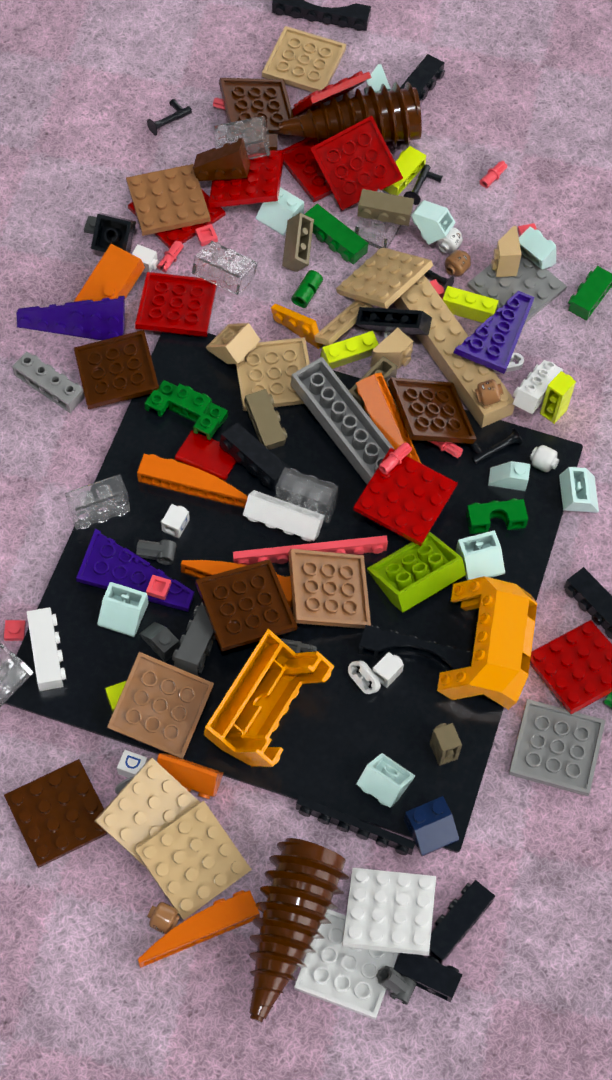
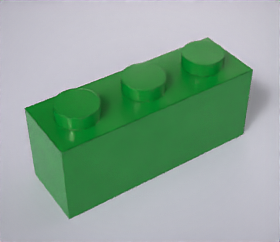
[568,266,612,321]

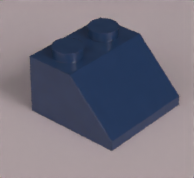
[404,796,459,856]

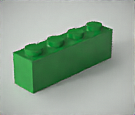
[304,204,368,265]

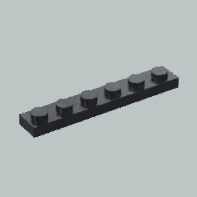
[296,796,416,855]

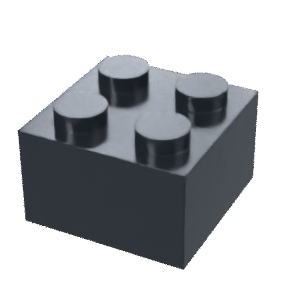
[91,213,136,253]

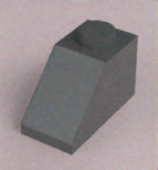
[139,622,180,662]

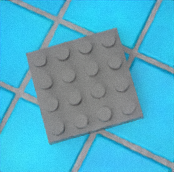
[467,253,567,323]
[509,699,606,796]

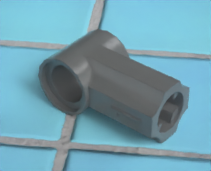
[136,540,177,565]
[376,966,417,1005]

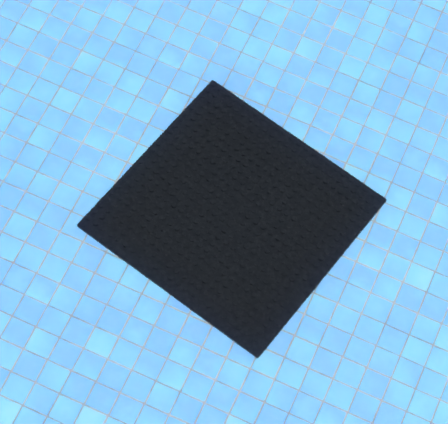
[0,332,583,853]

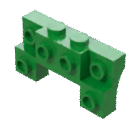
[145,380,228,440]

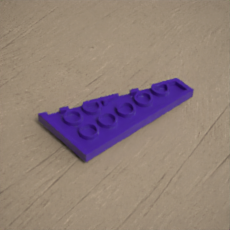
[453,291,535,374]
[16,296,125,340]
[76,528,194,612]

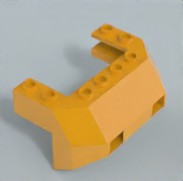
[437,576,537,710]
[204,629,334,767]

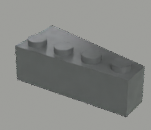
[172,602,216,676]

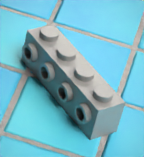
[12,352,84,413]

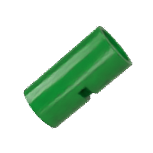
[291,270,323,308]

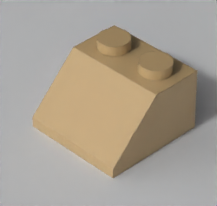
[491,226,521,277]
[206,323,260,364]
[370,327,414,369]

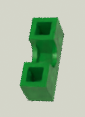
[466,498,528,534]

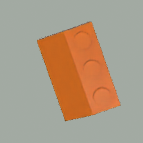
[157,753,224,799]

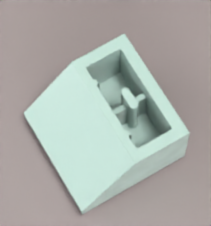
[411,200,456,245]
[519,226,556,269]
[559,467,599,513]
[456,530,505,580]
[97,582,149,637]

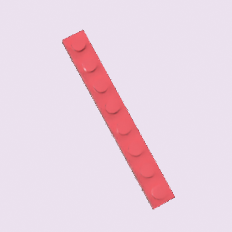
[233,535,388,565]

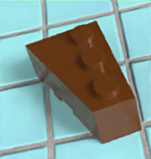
[193,137,250,181]

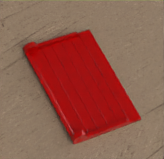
[175,430,236,481]

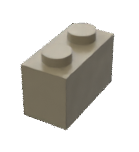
[430,723,462,766]

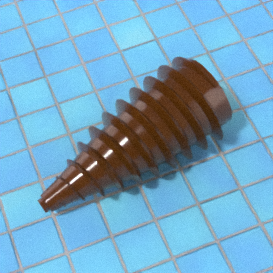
[278,82,422,149]
[249,838,350,1023]

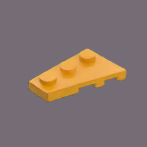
[271,304,323,349]

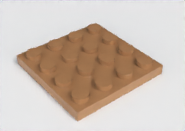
[126,164,210,236]
[288,549,371,628]
[107,652,214,759]

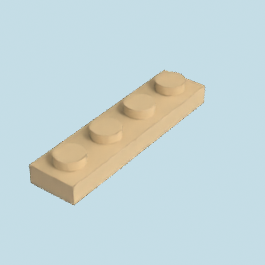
[314,300,372,346]

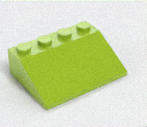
[367,532,466,613]

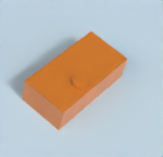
[74,244,145,302]

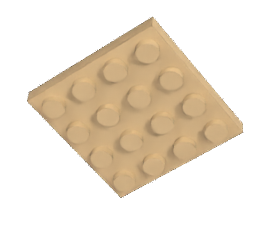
[262,26,346,92]
[336,247,433,309]
[236,337,310,411]
[95,757,200,869]
[134,801,252,920]

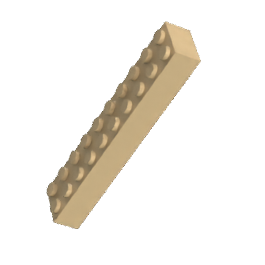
[393,275,515,428]

